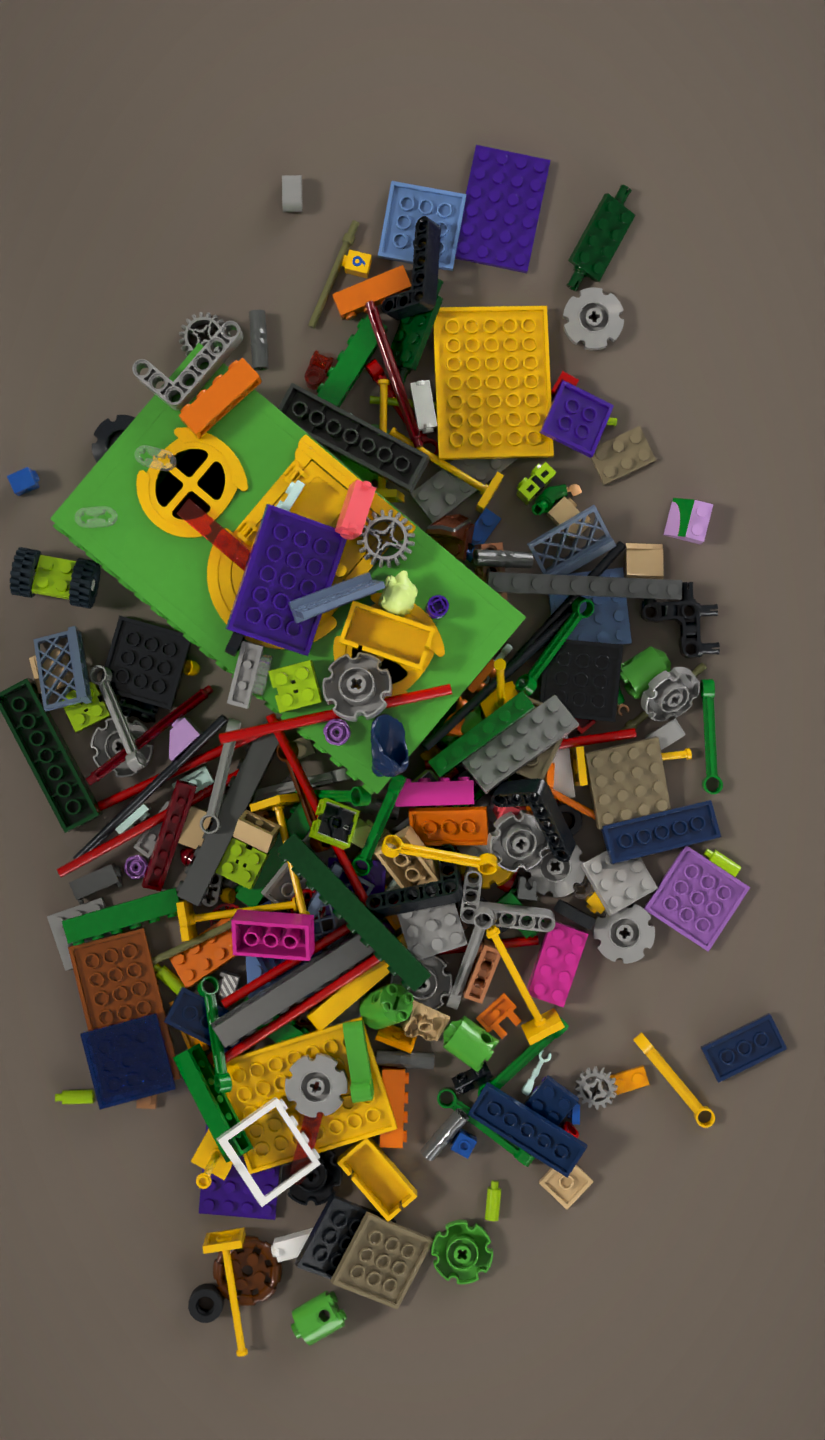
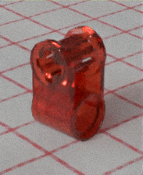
[305,350,334,390]

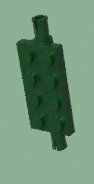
[566,185,636,291]
[391,279,444,385]

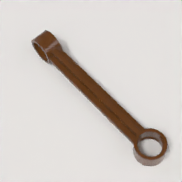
[276,741,331,853]

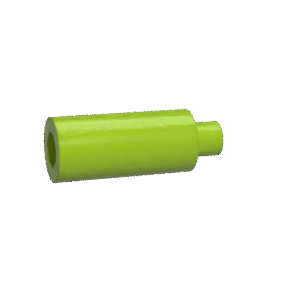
[704,848,741,877]
[154,964,185,995]
[55,1089,95,1104]
[485,1180,501,1221]

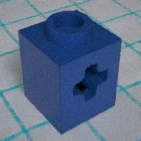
[7,467,40,496]
[450,1128,477,1159]

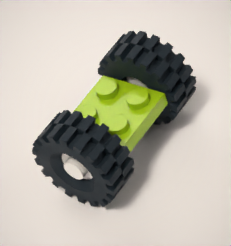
[9,547,101,609]

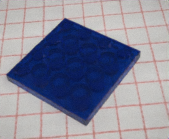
[80,1013,176,1110]

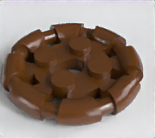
[213,1236,282,1306]

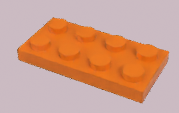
[408,806,489,846]
[169,917,237,989]

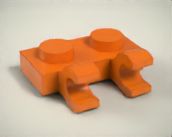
[467,659,496,693]
[476,992,522,1039]

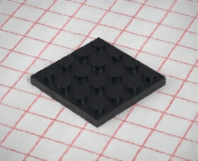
[98,615,192,710]
[540,638,624,722]
[294,1194,396,1279]

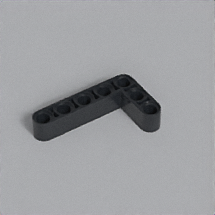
[381,216,441,320]
[491,778,576,862]
[366,844,463,918]

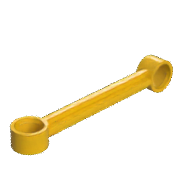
[381,835,497,875]
[633,1032,715,1128]

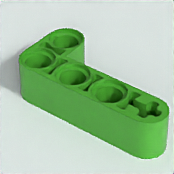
[343,1020,374,1103]

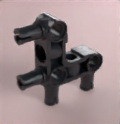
[640,582,720,658]

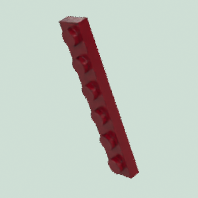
[142,780,197,891]

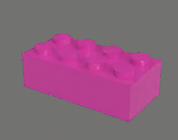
[395,777,474,807]
[231,909,315,961]
[527,919,589,1008]

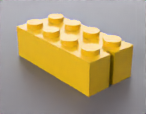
[339,601,435,671]
[337,1137,417,1222]

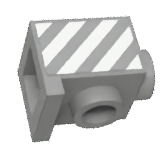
[218,970,241,1000]

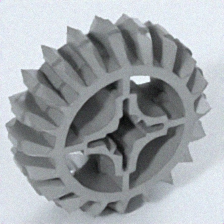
[179,312,231,357]
[357,510,415,568]

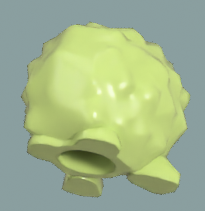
[378,570,418,617]

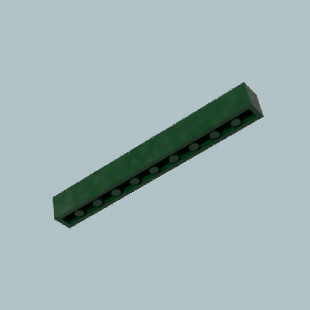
[277,833,431,992]

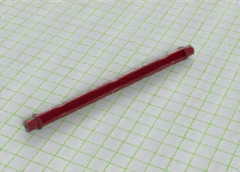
[365,301,423,448]
[85,685,214,786]

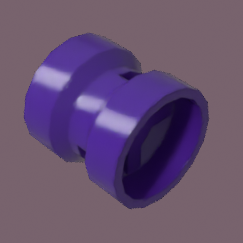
[426,595,449,619]

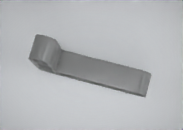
[132,321,243,411]
[460,866,555,932]

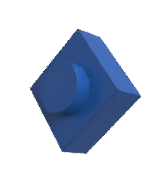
[567,1102,580,1125]

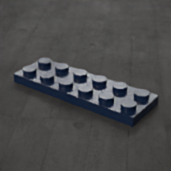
[602,800,721,864]
[468,1082,588,1178]

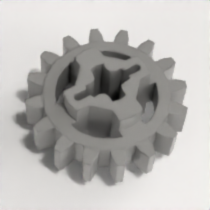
[575,1066,618,1110]

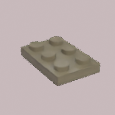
[591,426,656,486]

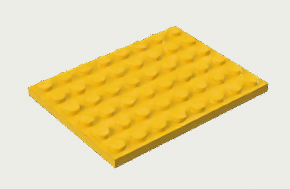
[433,306,554,460]
[225,1016,397,1174]

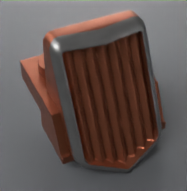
[425,514,475,561]

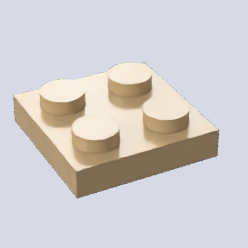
[539,1164,593,1210]

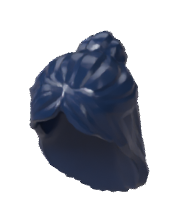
[371,714,409,777]

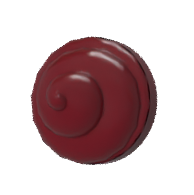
[180,848,196,866]

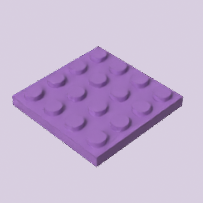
[643,846,750,952]

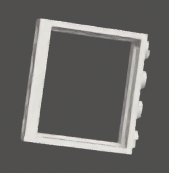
[216,1097,321,1207]

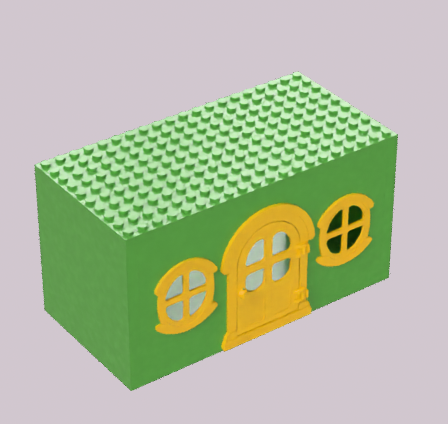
[50,343,526,795]

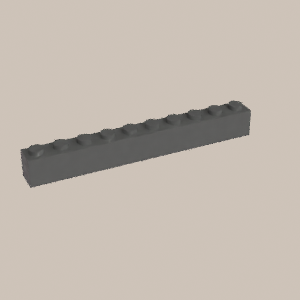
[486,572,682,600]
[176,721,285,906]
[211,932,375,1048]

